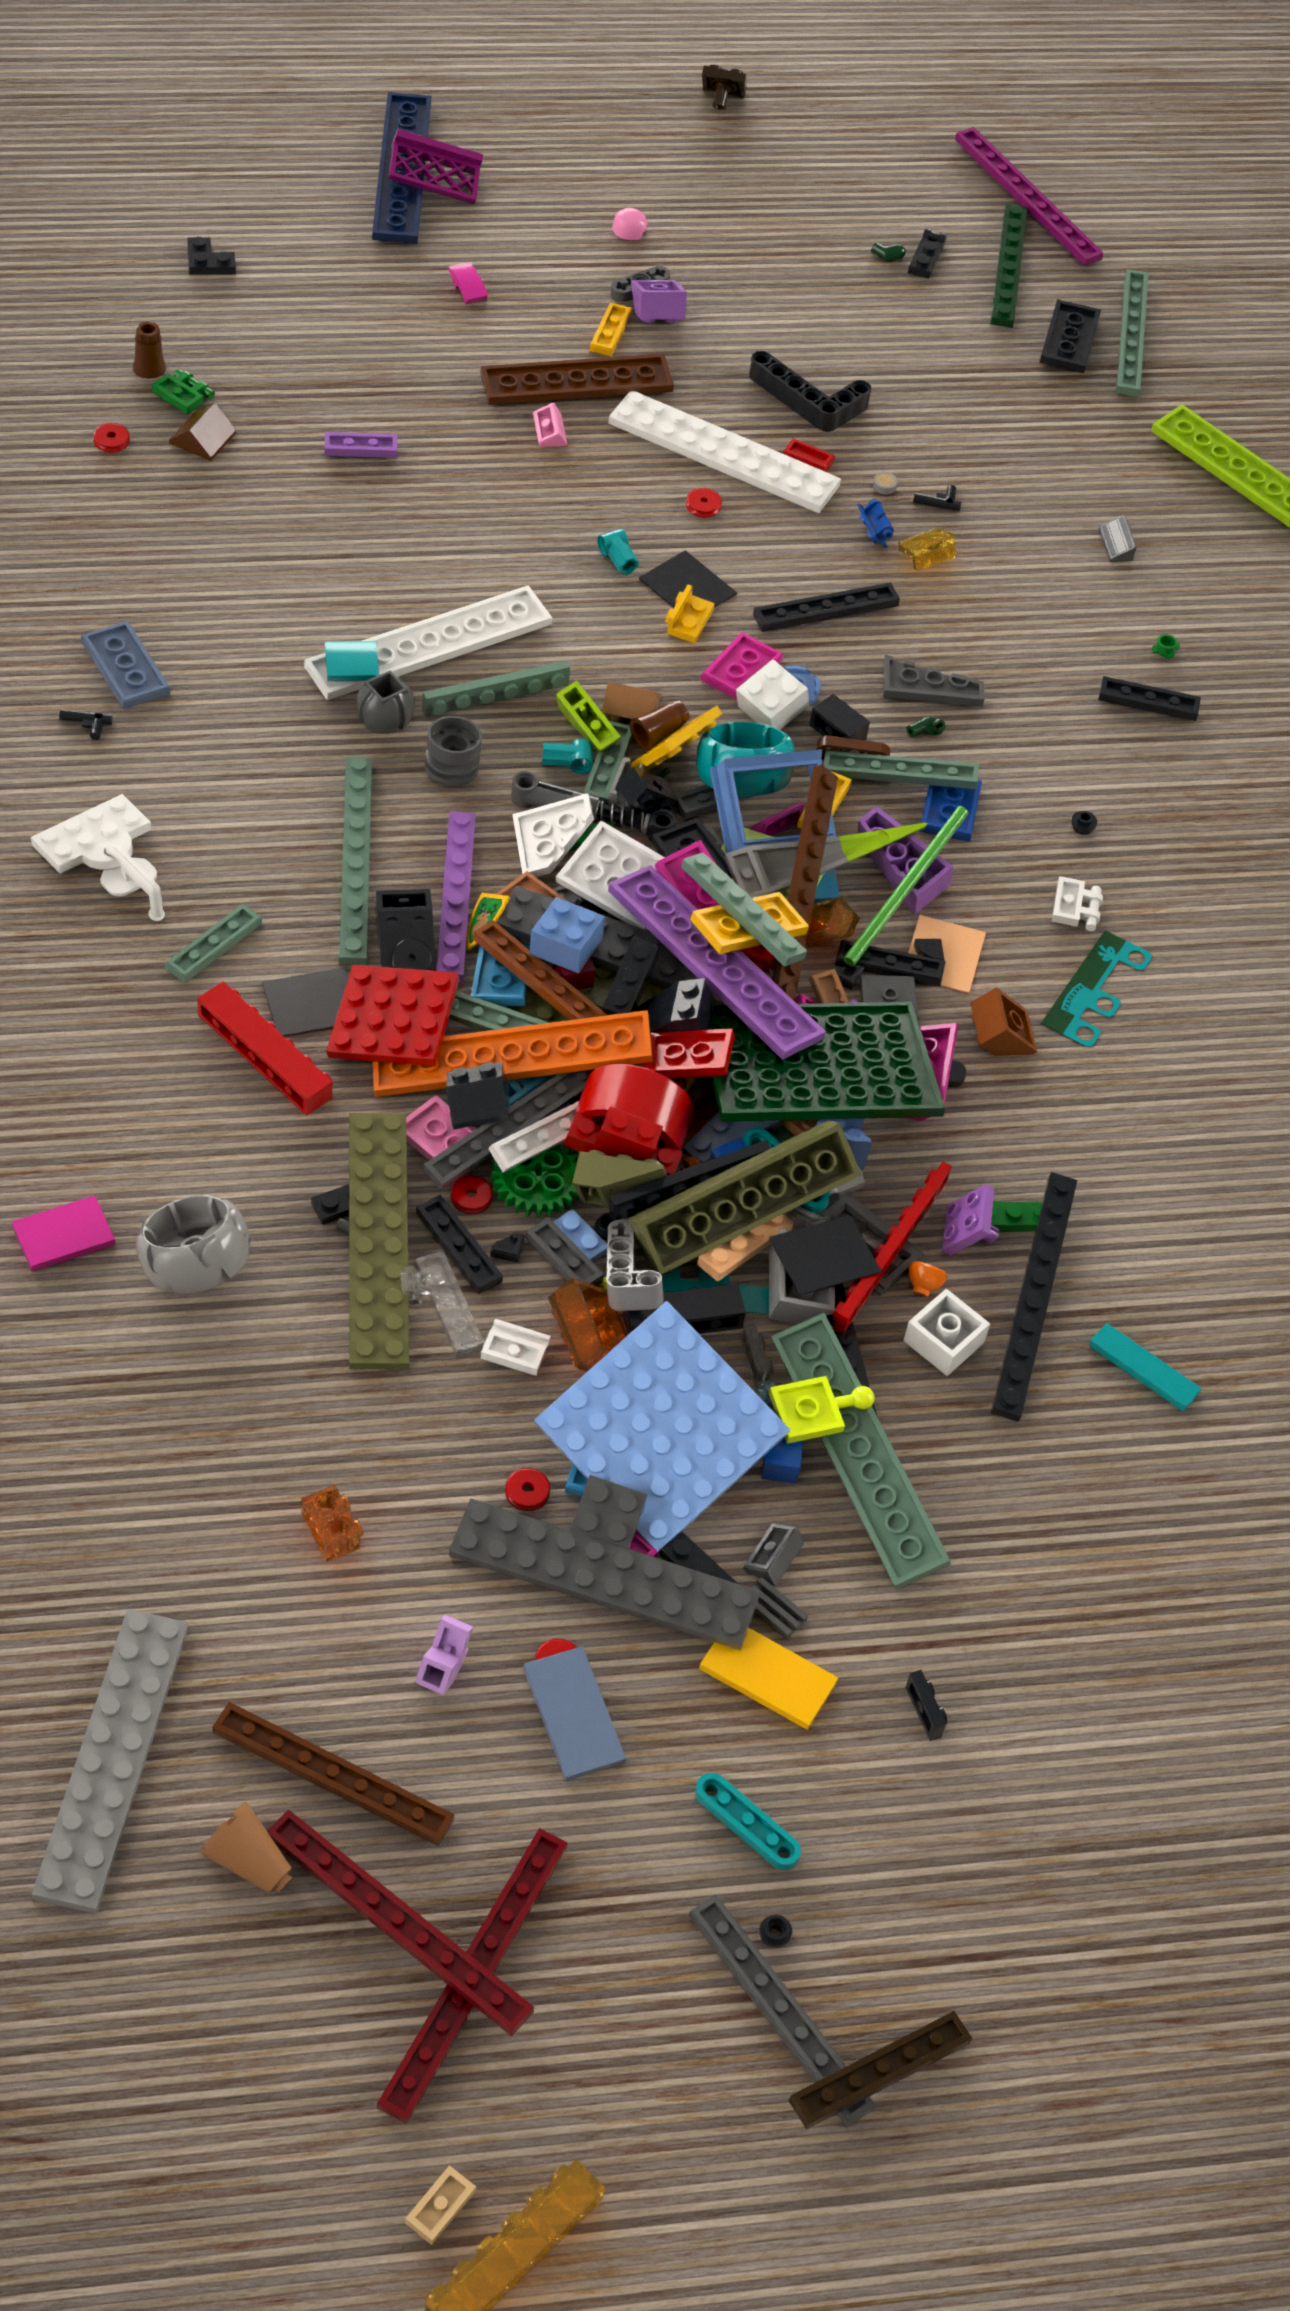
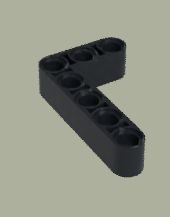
[749,351,872,432]

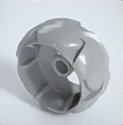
[136,1195,251,1294]

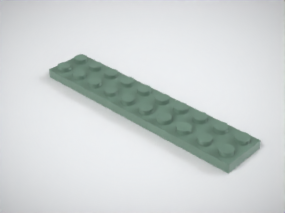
[771,1313,951,1590]

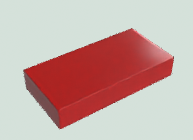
[782,438,835,472]

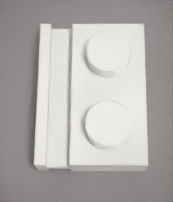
[481,1319,551,1376]

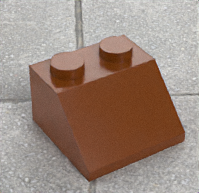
[970,987,1037,1056]

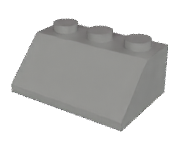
[769,1229,835,1324]

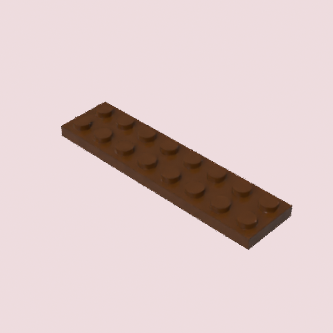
[480,354,674,405]

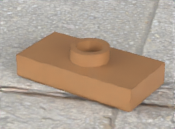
[808,969,849,1003]

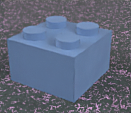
[530,897,605,973]

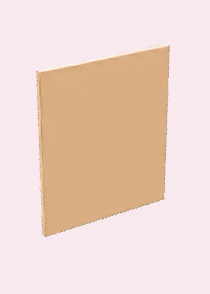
[908,915,986,994]

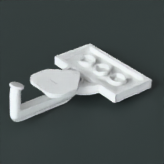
[31,794,165,921]

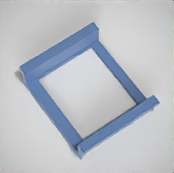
[710,749,836,853]

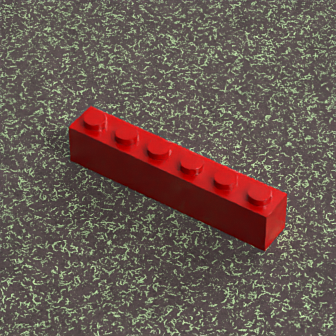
[197,981,333,1116]

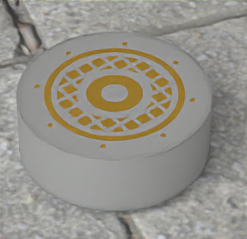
[873,472,898,495]

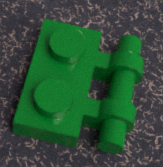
[152,369,215,414]

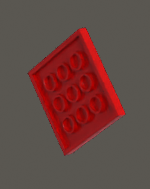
[326,965,460,1066]

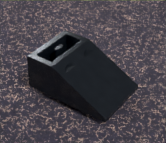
[375,889,436,971]

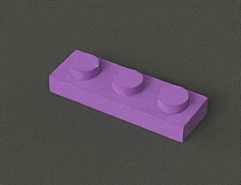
[325,432,397,458]

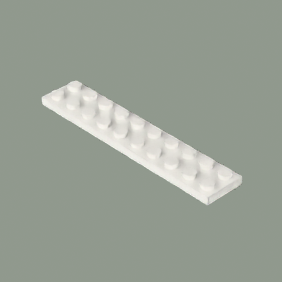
[608,391,841,513]
[304,585,552,700]

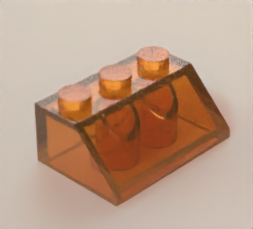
[548,1278,627,1372]

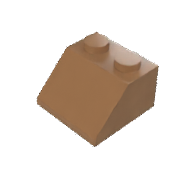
[602,682,662,722]

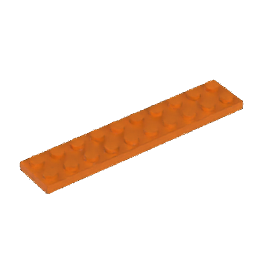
[373,1010,653,1097]

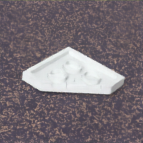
[512,793,594,877]

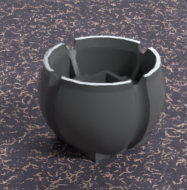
[356,670,415,734]

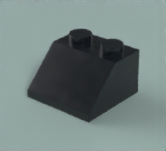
[446,1062,510,1130]

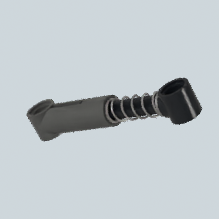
[511,771,676,844]

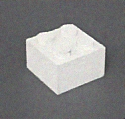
[736,660,809,730]
[903,1289,990,1376]

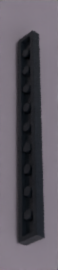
[991,1172,1078,1422]

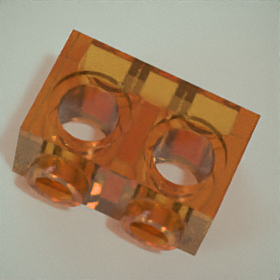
[301,1485,363,1562]

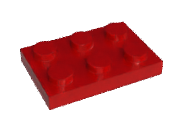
[643,1029,735,1078]

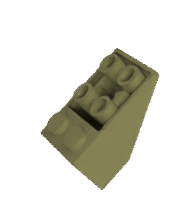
[572,1150,668,1208]

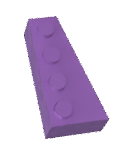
[857,806,953,915]

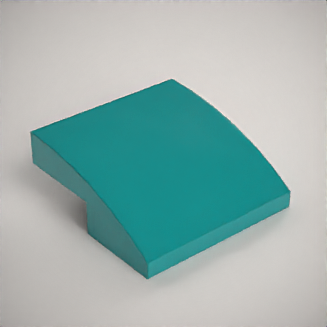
[324,641,379,682]

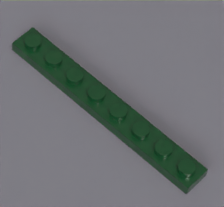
[990,204,1027,328]

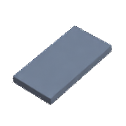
[81,621,170,709]
[523,1646,626,1781]

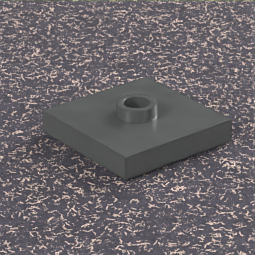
[860,975,919,1020]

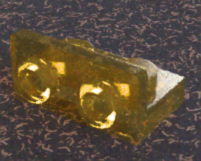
[898,527,956,571]

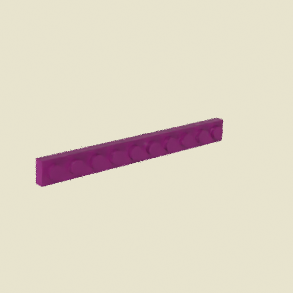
[955,127,1103,266]

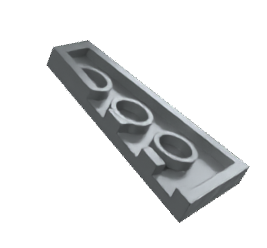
[883,655,984,707]

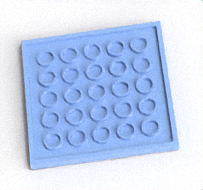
[534,1301,791,1552]

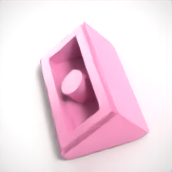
[533,403,567,447]

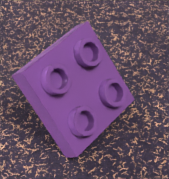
[942,1184,999,1256]

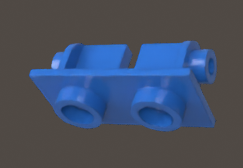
[857,499,894,548]

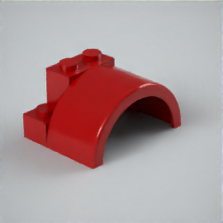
[563,1064,694,1175]

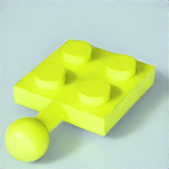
[769,1376,875,1444]

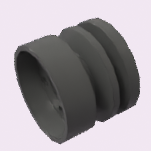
[425,716,482,786]

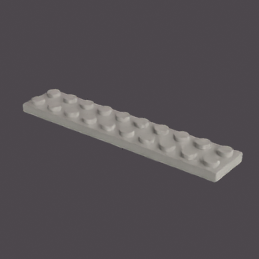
[32,1609,189,1914]

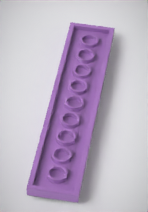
[608,865,826,1060]

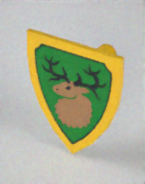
[466,893,510,950]

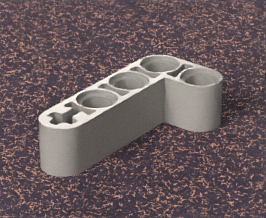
[606,1219,664,1311]

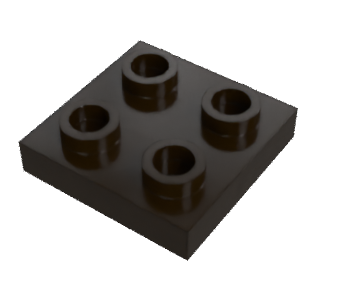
[702,65,747,110]

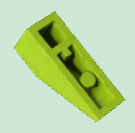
[556,681,621,752]

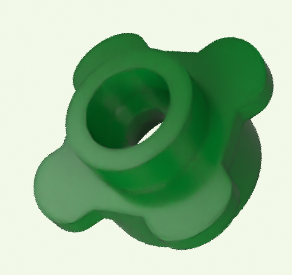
[1152,634,1180,659]

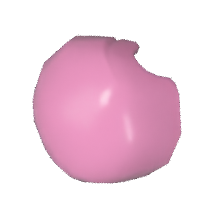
[612,208,648,240]

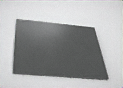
[262,967,348,1037]

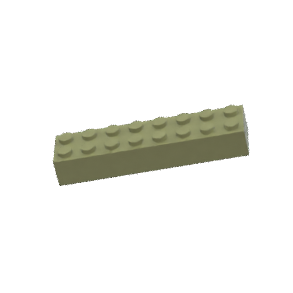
[628,1120,861,1275]

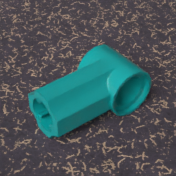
[597,529,639,575]
[542,739,593,774]

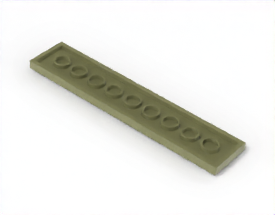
[349,1113,409,1369]

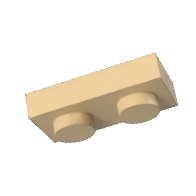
[405,2165,476,2245]

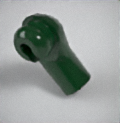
[871,242,906,262]
[906,717,946,737]

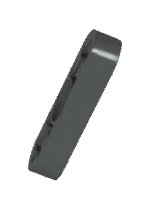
[611,266,670,302]

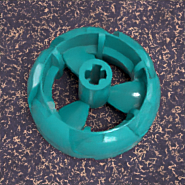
[696,722,795,798]

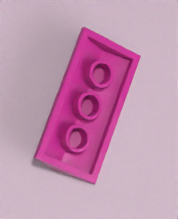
[904,1023,958,1121]

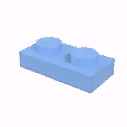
[553,1209,607,1263]

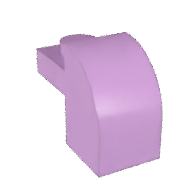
[415,1615,473,1695]

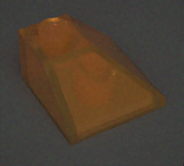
[806,896,860,945]

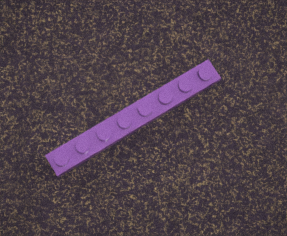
[436,811,476,982]

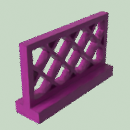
[388,129,483,204]

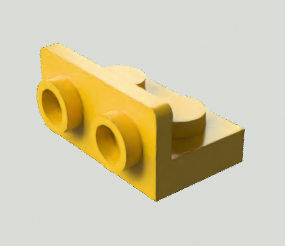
[665,585,715,644]

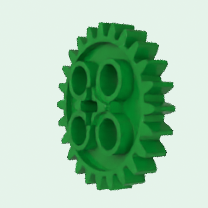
[491,1144,579,1218]

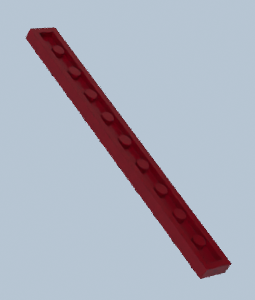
[267,1809,534,2036]
[377,1828,568,2124]

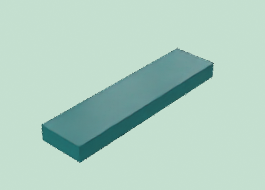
[1089,1323,1202,1412]

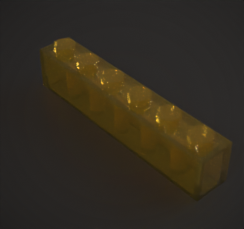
[424,2159,605,2311]

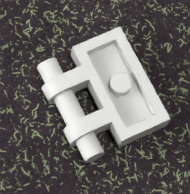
[1051,876,1103,931]

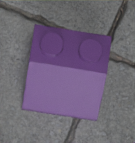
[631,280,687,323]

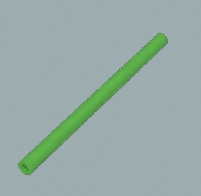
[843,806,969,966]

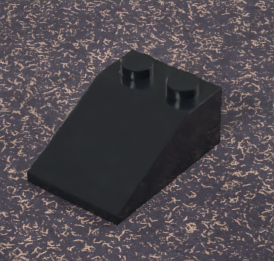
[636,978,715,1033]

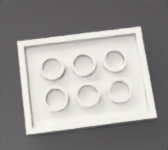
[556,821,665,931]

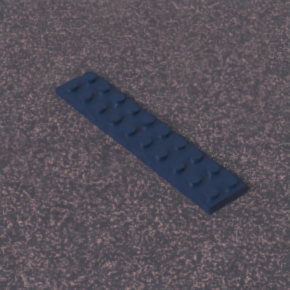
[372,92,432,244]

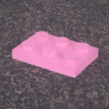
[406,1095,477,1182]

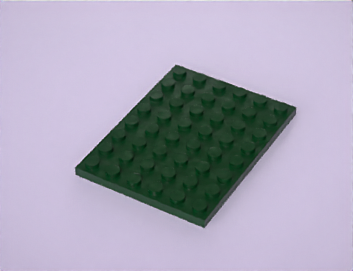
[710,1002,945,1122]

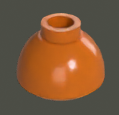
[908,1261,948,1297]

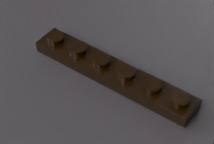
[788,2011,973,2130]

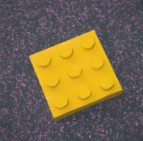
[631,705,723,771]

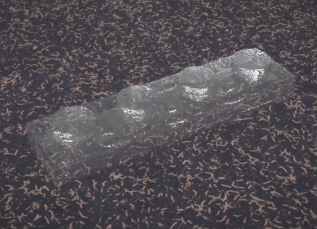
[416,1251,485,1357]

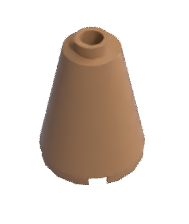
[200,1802,292,1893]

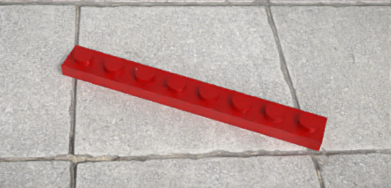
[833,1161,952,1335]

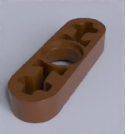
[816,736,890,760]

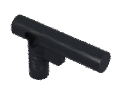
[913,485,962,511]
[59,709,113,740]

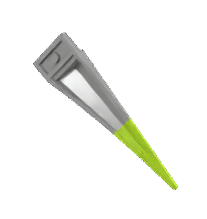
[724,822,928,898]

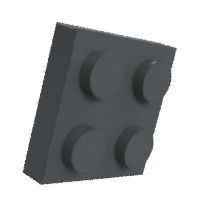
[570,1475,648,1549]

